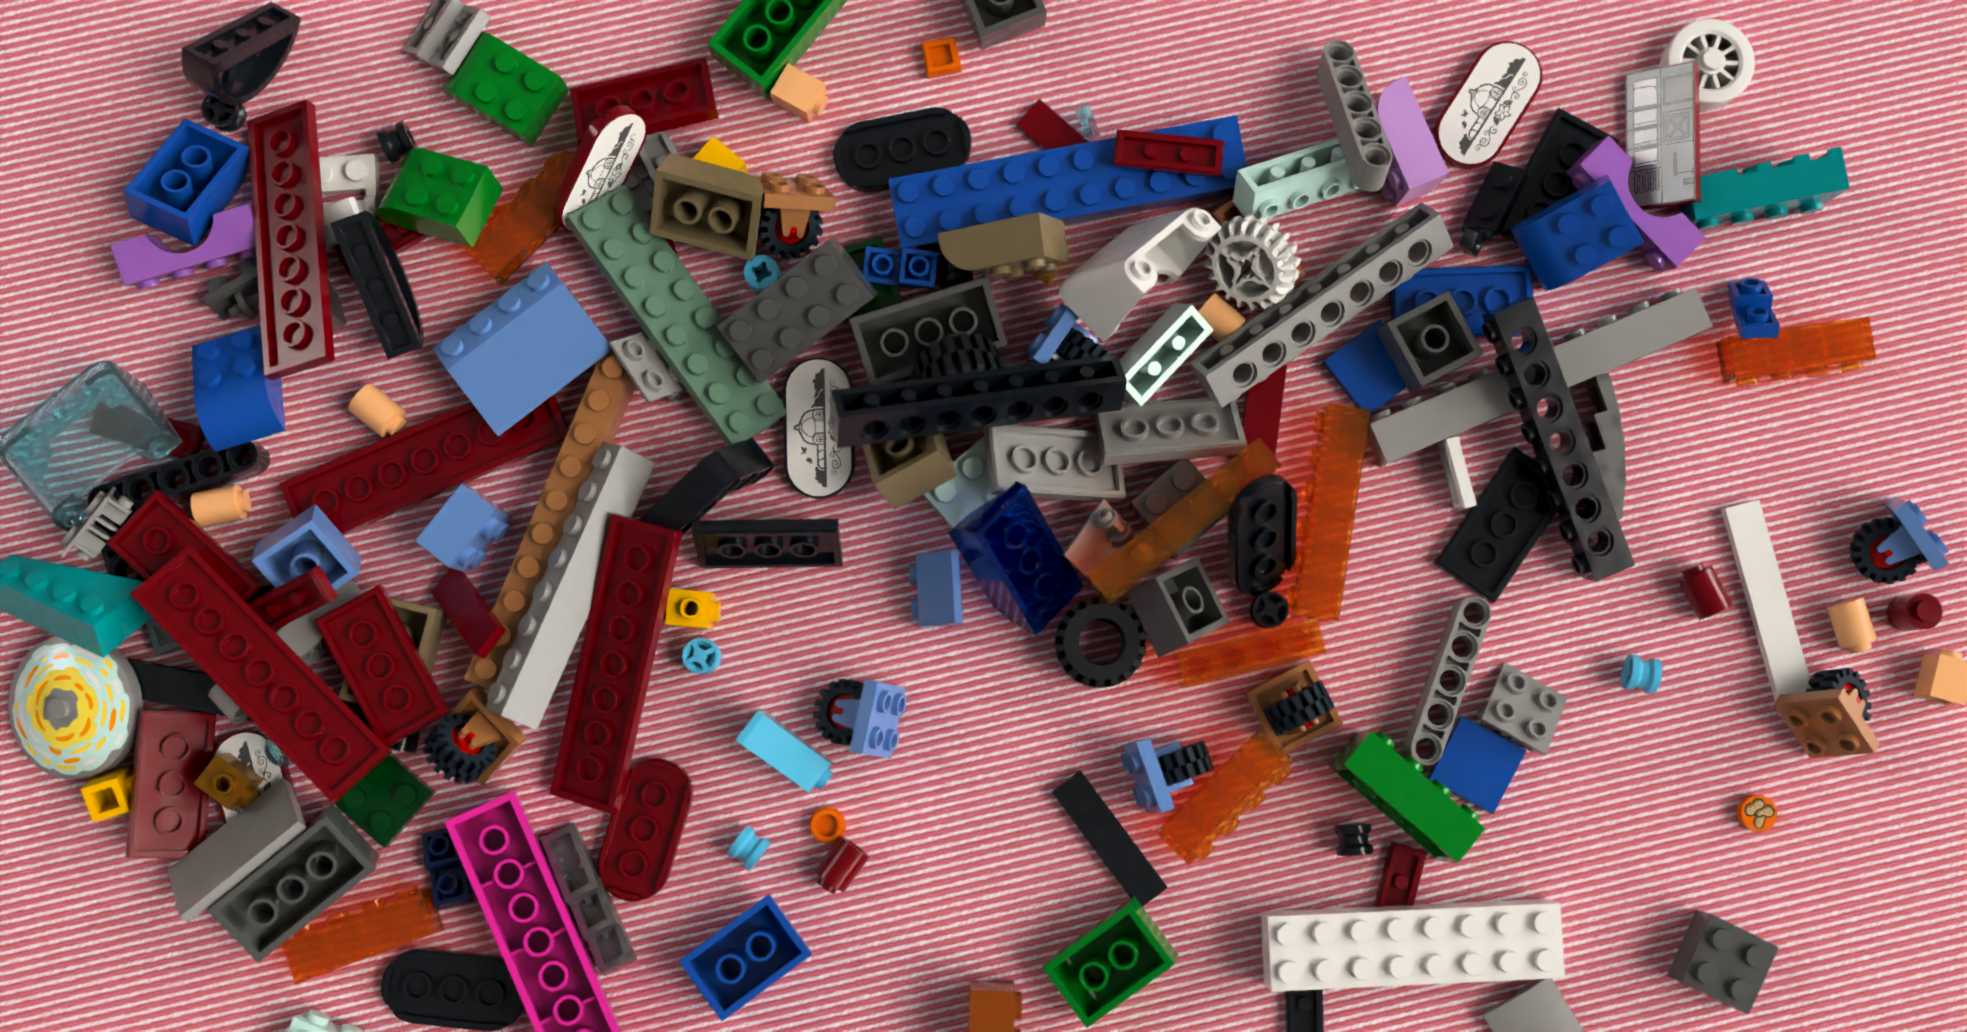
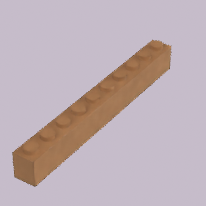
[464,350,636,689]

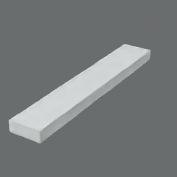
[1721,500,1812,716]

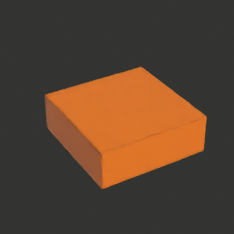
[921,36,962,79]

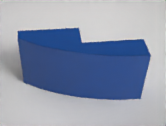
[862,246,938,289]
[1728,278,1780,339]

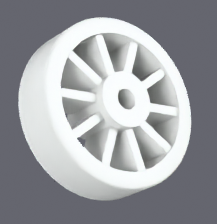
[1660,19,1755,111]

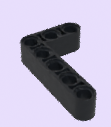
[639,438,775,535]
[87,441,270,581]

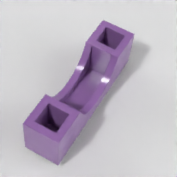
[1566,136,1706,272]
[110,204,256,291]

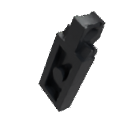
[1459,161,1529,257]

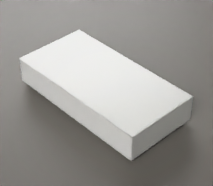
[1437,436,1477,512]

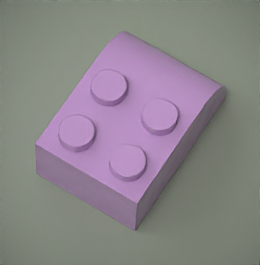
[1375,76,1449,208]

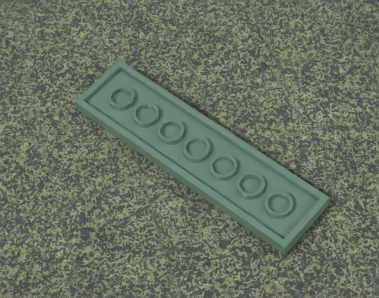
[565,184,787,446]

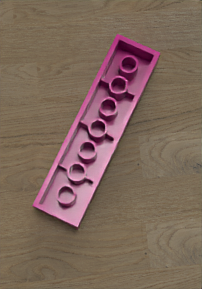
[444,791,622,1032]

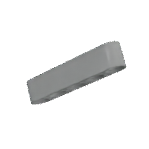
[1317,40,1393,192]
[208,580,364,724]
[1403,596,1491,765]

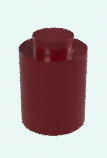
[1678,562,1733,620]
[1887,593,1943,631]
[815,836,870,894]

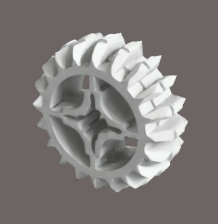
[1204,213,1301,311]

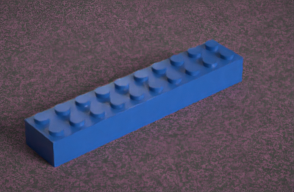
[888,115,1247,251]

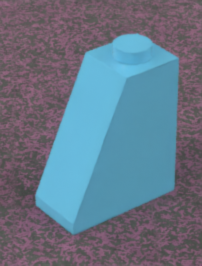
[735,711,834,792]

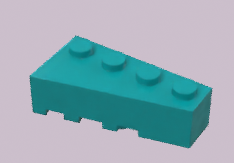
[1679,147,1850,231]
[0,554,152,658]

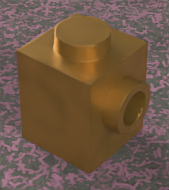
[194,753,264,810]

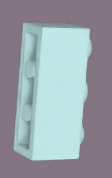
[1119,302,1214,407]

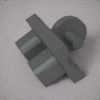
[203,259,259,321]

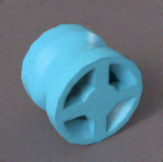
[744,255,781,294]
[682,638,722,674]
[1621,654,1662,694]
[726,825,771,871]

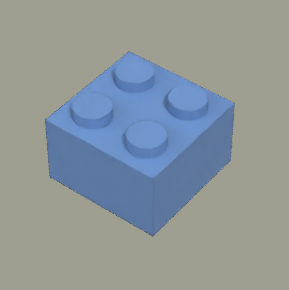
[415,483,512,573]
[251,504,362,590]

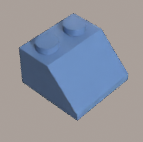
[909,549,963,628]

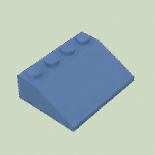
[432,262,612,437]

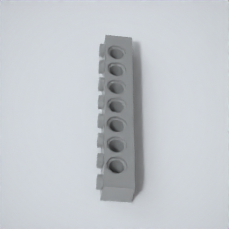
[1190,202,1454,408]

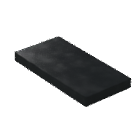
[1500,107,1620,244]
[1433,447,1567,604]
[691,519,843,568]

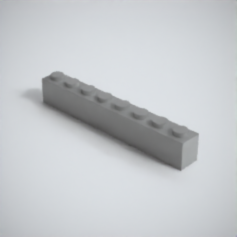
[485,442,656,730]

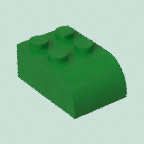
[442,31,569,147]
[376,148,503,248]
[1042,896,1178,1028]

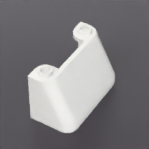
[1059,208,1222,342]

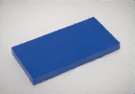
[1390,265,1533,338]

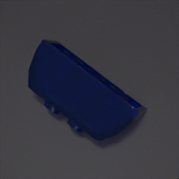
[948,481,1084,635]

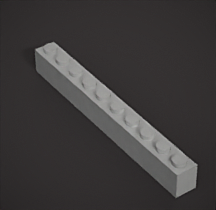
[1363,287,1713,468]

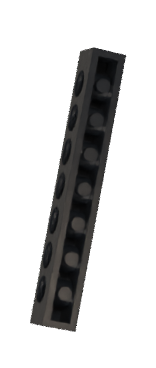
[1482,297,1635,582]
[830,354,1127,448]

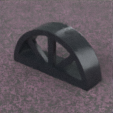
[181,2,301,106]
[330,211,424,359]

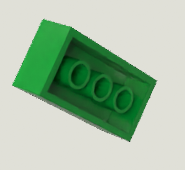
[707,0,848,99]
[1329,731,1486,863]

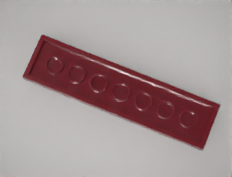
[248,99,335,380]
[279,394,569,535]
[549,514,683,815]
[130,545,391,804]

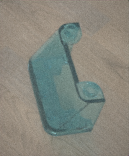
[0,361,182,532]

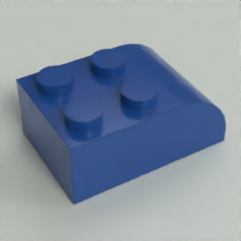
[123,118,249,246]
[1509,174,1645,291]
[192,325,285,452]
[679,893,813,1021]

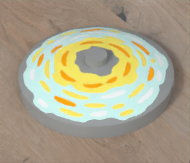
[8,636,143,780]

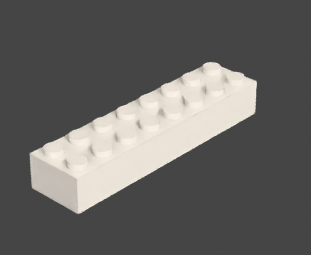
[1260,899,1565,992]

